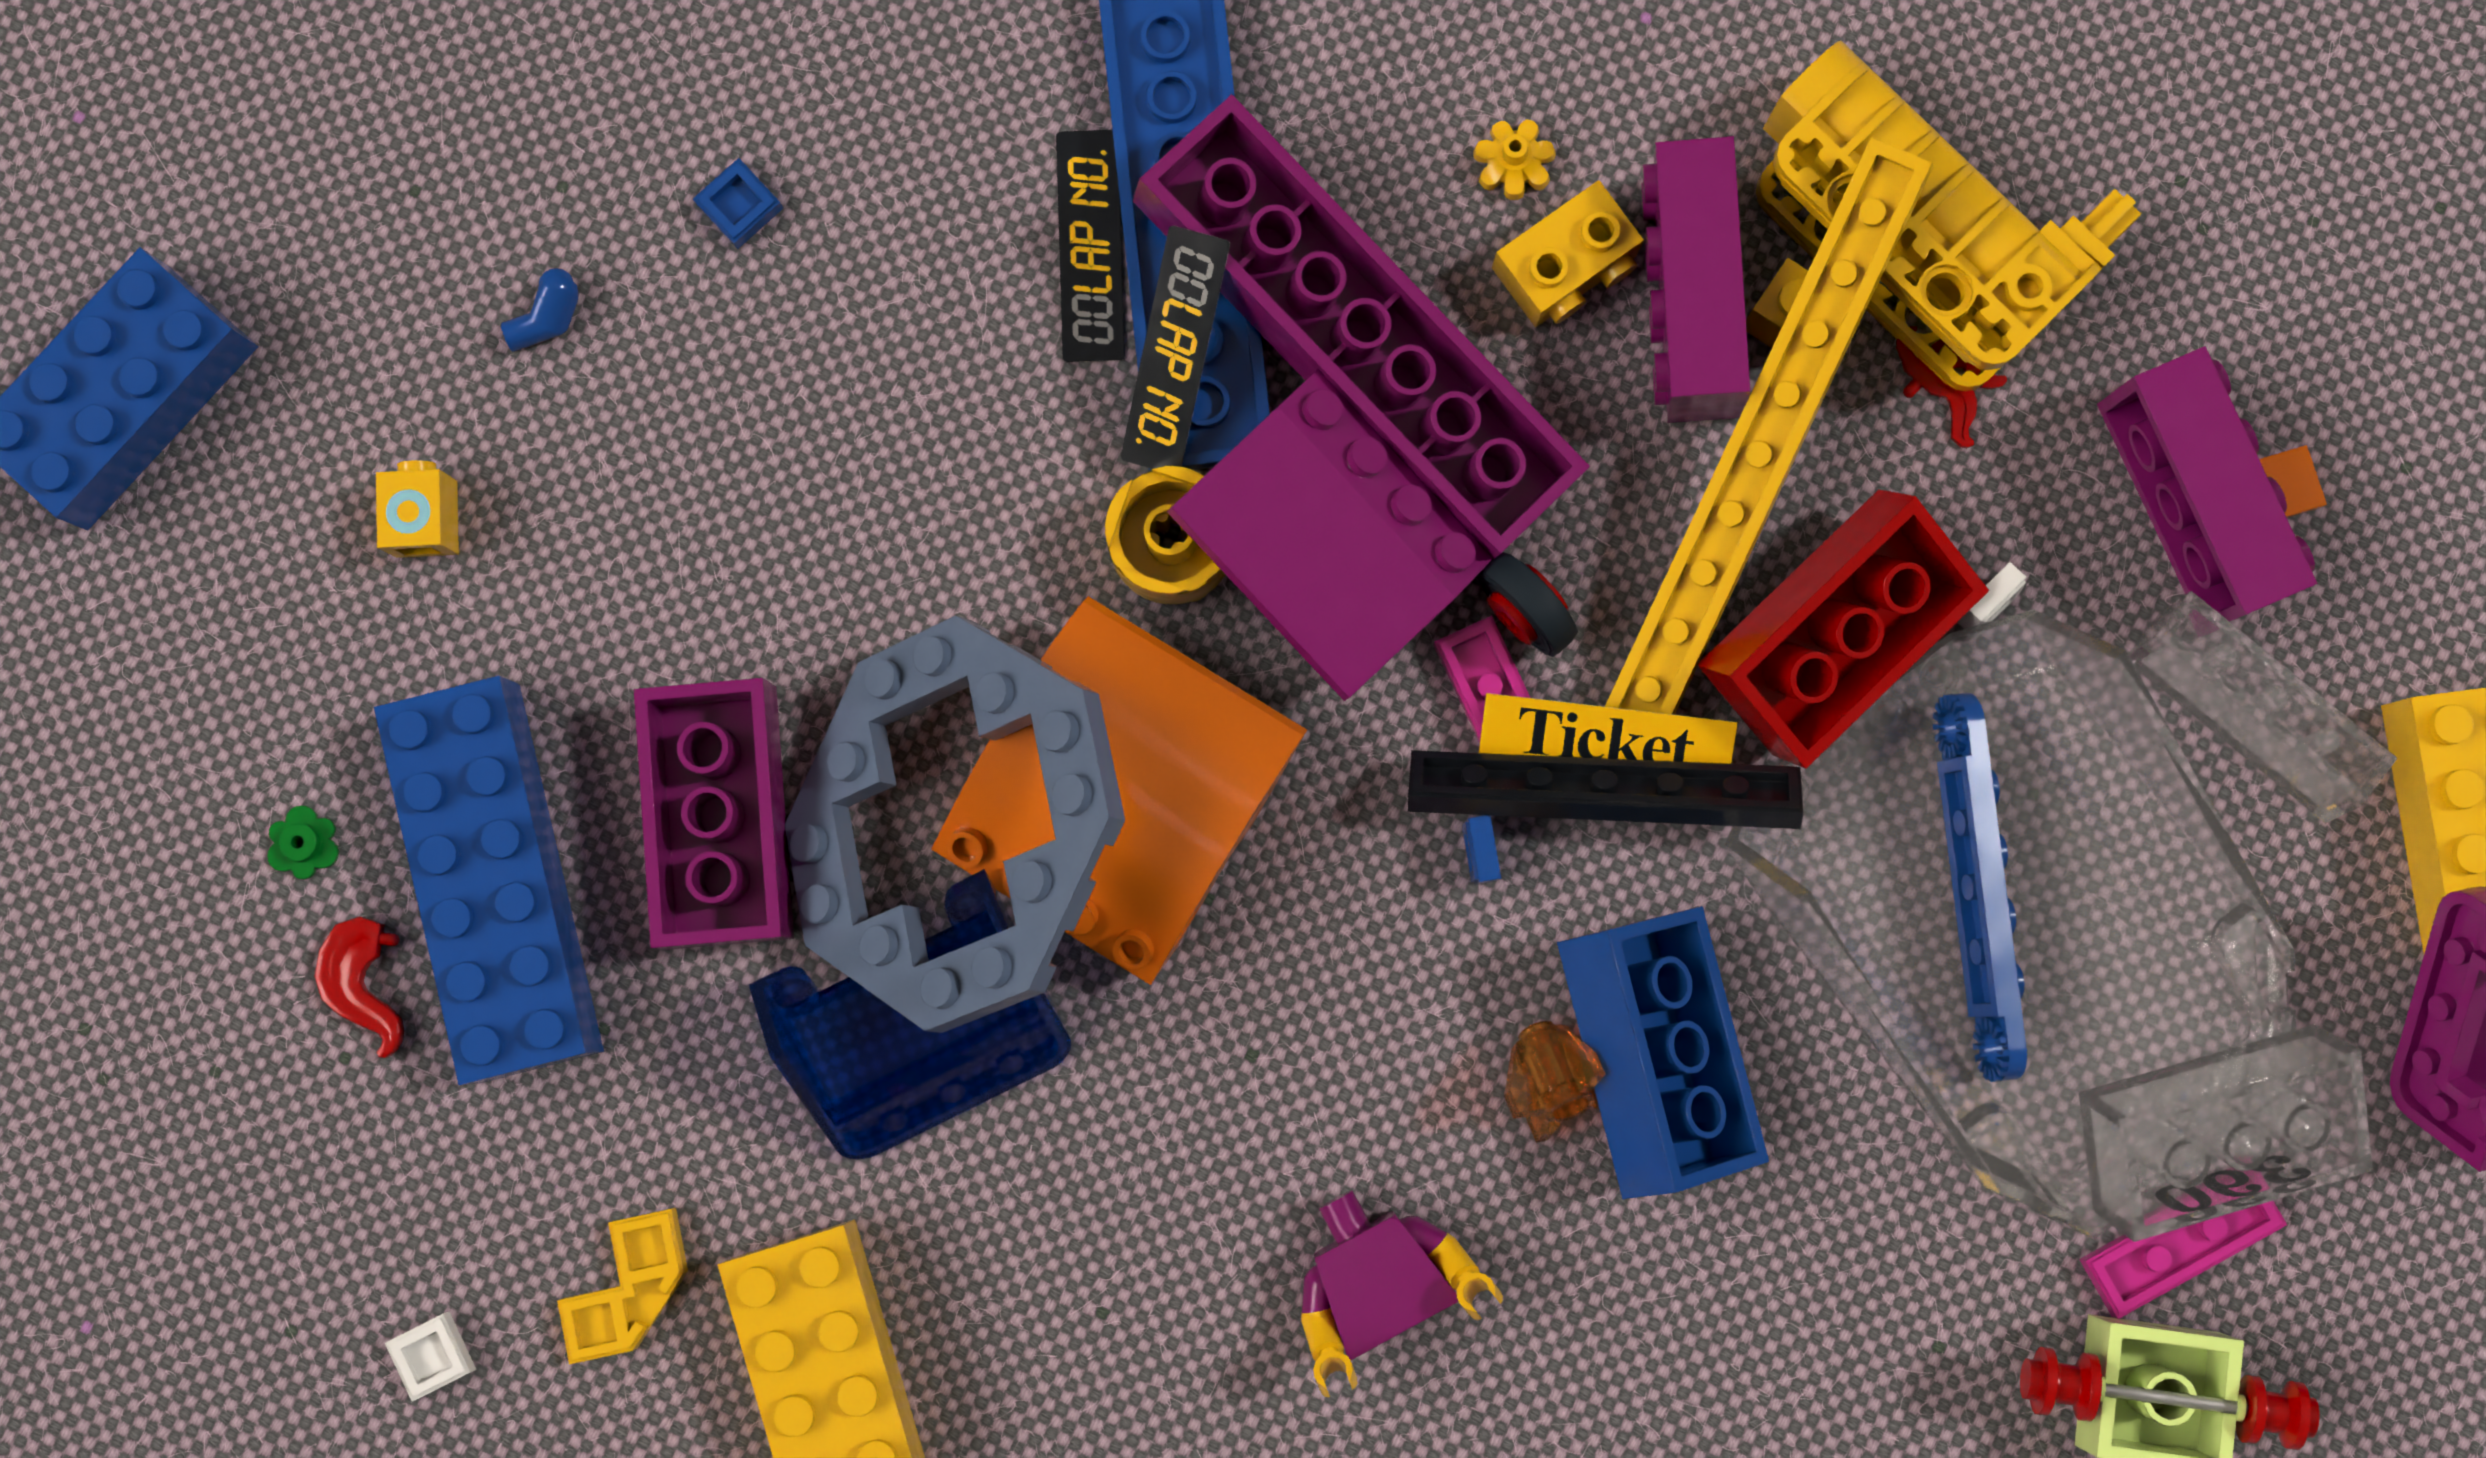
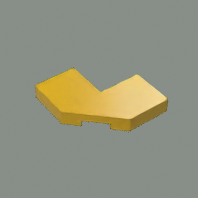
[557,1207,688,1365]

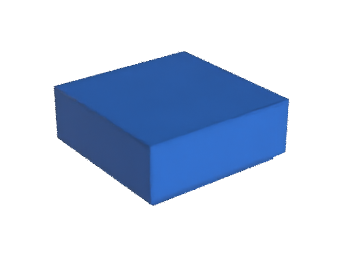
[693,158,784,249]
[1462,815,1502,885]

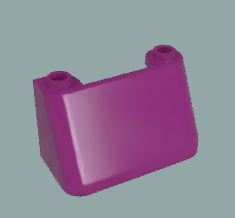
[2390,887,2486,1172]

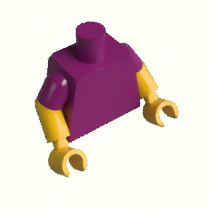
[1301,1190,1503,1397]

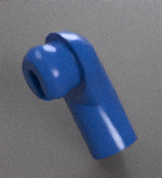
[501,268,579,352]

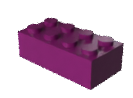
[1641,136,1750,423]
[2097,346,2318,632]
[634,678,794,950]

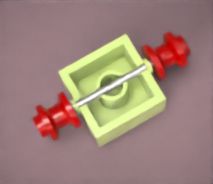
[2020,1314,2320,1458]

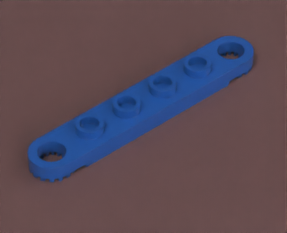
[1932,693,2027,1082]

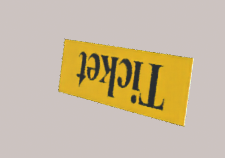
[1479,693,1738,764]

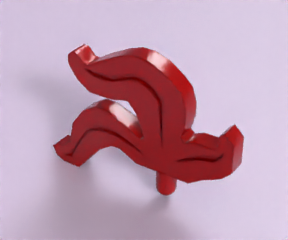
[1896,326,2007,449]

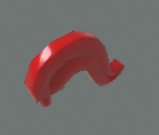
[314,916,405,1058]

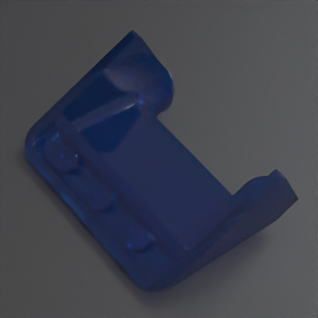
[749,869,1071,1160]

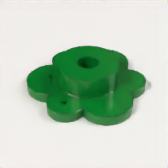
[267,805,339,879]

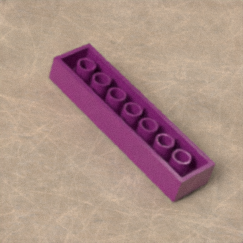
[1133,94,1590,559]

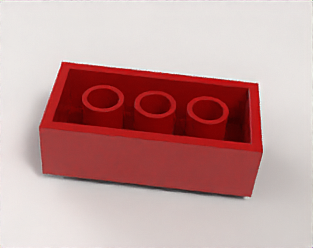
[1697,489,1989,769]

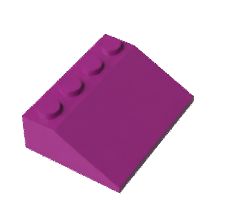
[1167,369,1493,701]

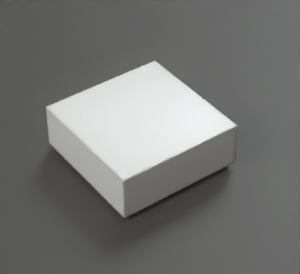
[1957,562,2027,637]
[385,1311,477,1402]

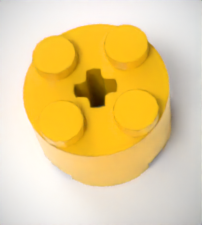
[1105,466,1226,604]

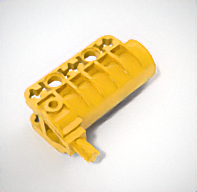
[1756,40,2141,391]

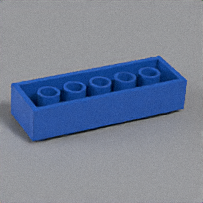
[374,676,604,1085]

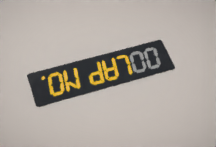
[1056,130,1125,362]
[1121,226,1230,469]

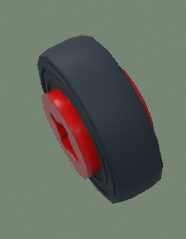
[1478,552,1578,657]

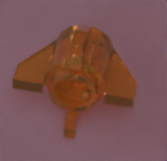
[1504,1021,1606,1143]

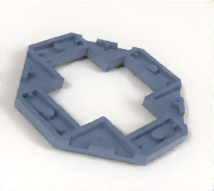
[785,615,1125,1033]

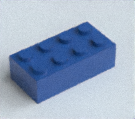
[0,247,259,531]
[1557,906,1769,1199]

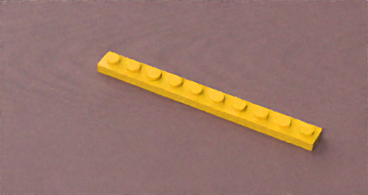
[1605,137,1933,715]

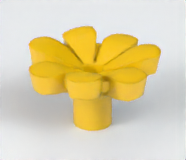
[1473,119,1556,200]

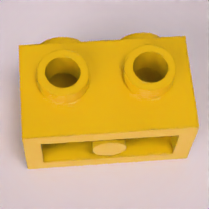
[1492,180,1644,328]

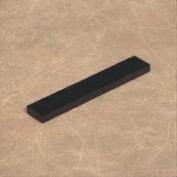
[1408,750,1803,829]

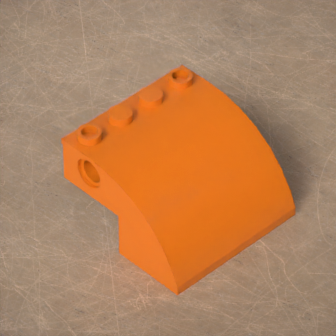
[931,596,1307,985]

